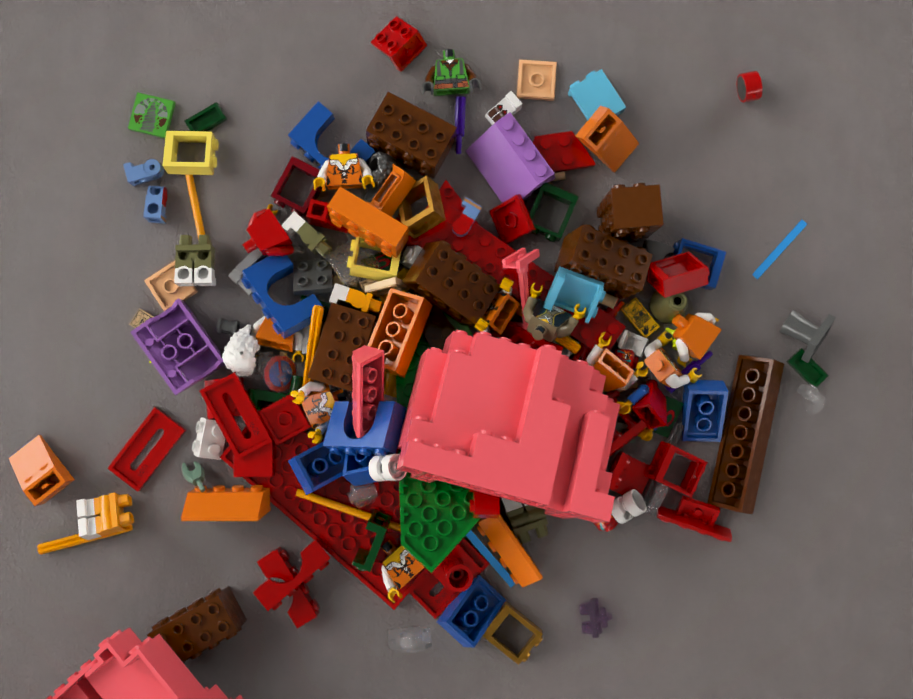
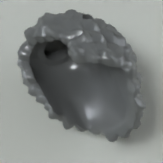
[364,152,400,203]

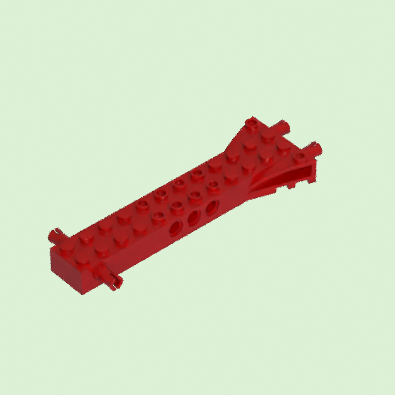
[396,180,626,361]

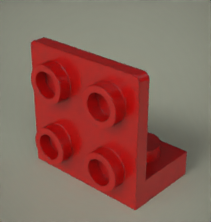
[371,16,427,72]
[609,451,650,495]

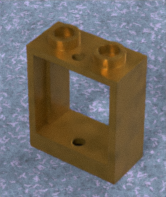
[398,175,446,239]
[483,601,543,665]

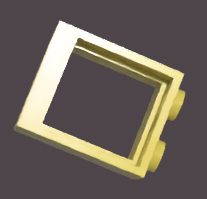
[163,131,219,175]
[347,236,401,281]

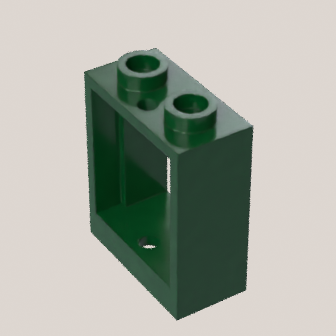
[530,183,579,242]

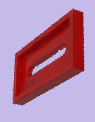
[199,371,273,459]
[107,407,187,492]
[409,537,490,619]

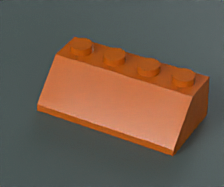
[181,485,271,521]
[477,514,543,588]

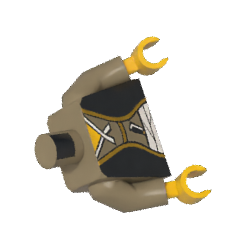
[523,283,586,342]

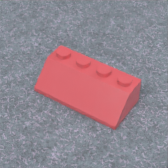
[352,345,384,438]

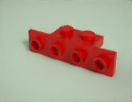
[656,495,732,542]

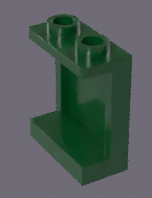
[352,509,393,572]

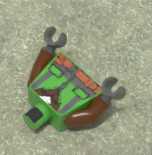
[422,49,482,96]

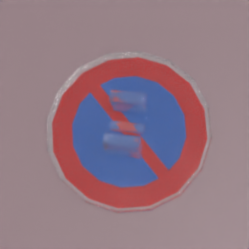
[264,355,298,393]

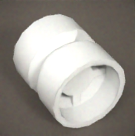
[368,454,407,482]
[612,489,647,524]

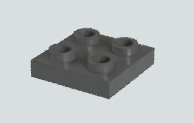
[293,258,333,296]

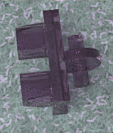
[579,598,612,638]

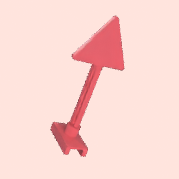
[502,248,540,330]

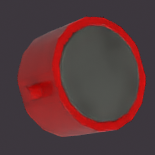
[736,71,763,103]

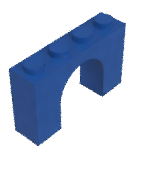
[288,101,376,169]
[241,255,324,339]
[323,401,407,457]

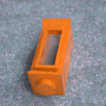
[368,164,416,217]

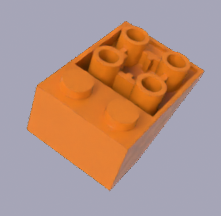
[575,106,639,173]
[8,435,75,506]

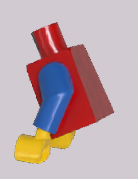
[617,380,667,441]

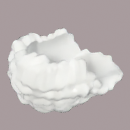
[222,324,260,377]

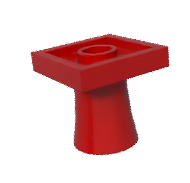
[432,544,481,595]

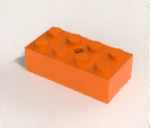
[327,187,409,258]
[367,288,433,378]

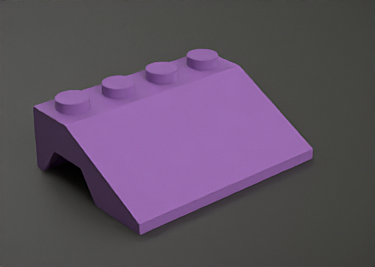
[466,112,555,203]
[130,298,225,395]

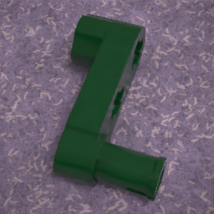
[248,375,303,410]

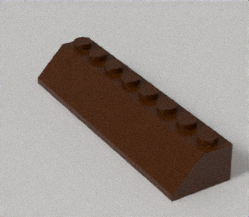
[708,355,784,515]

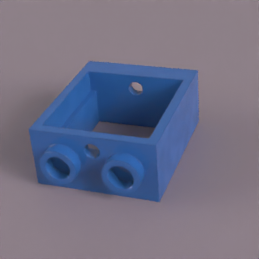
[673,238,726,290]

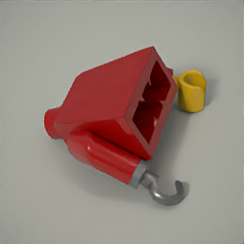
[242,204,305,256]

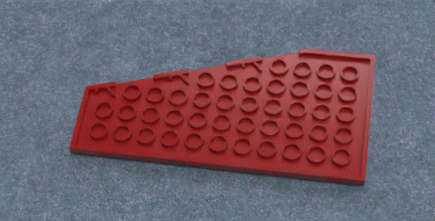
[220,420,428,610]

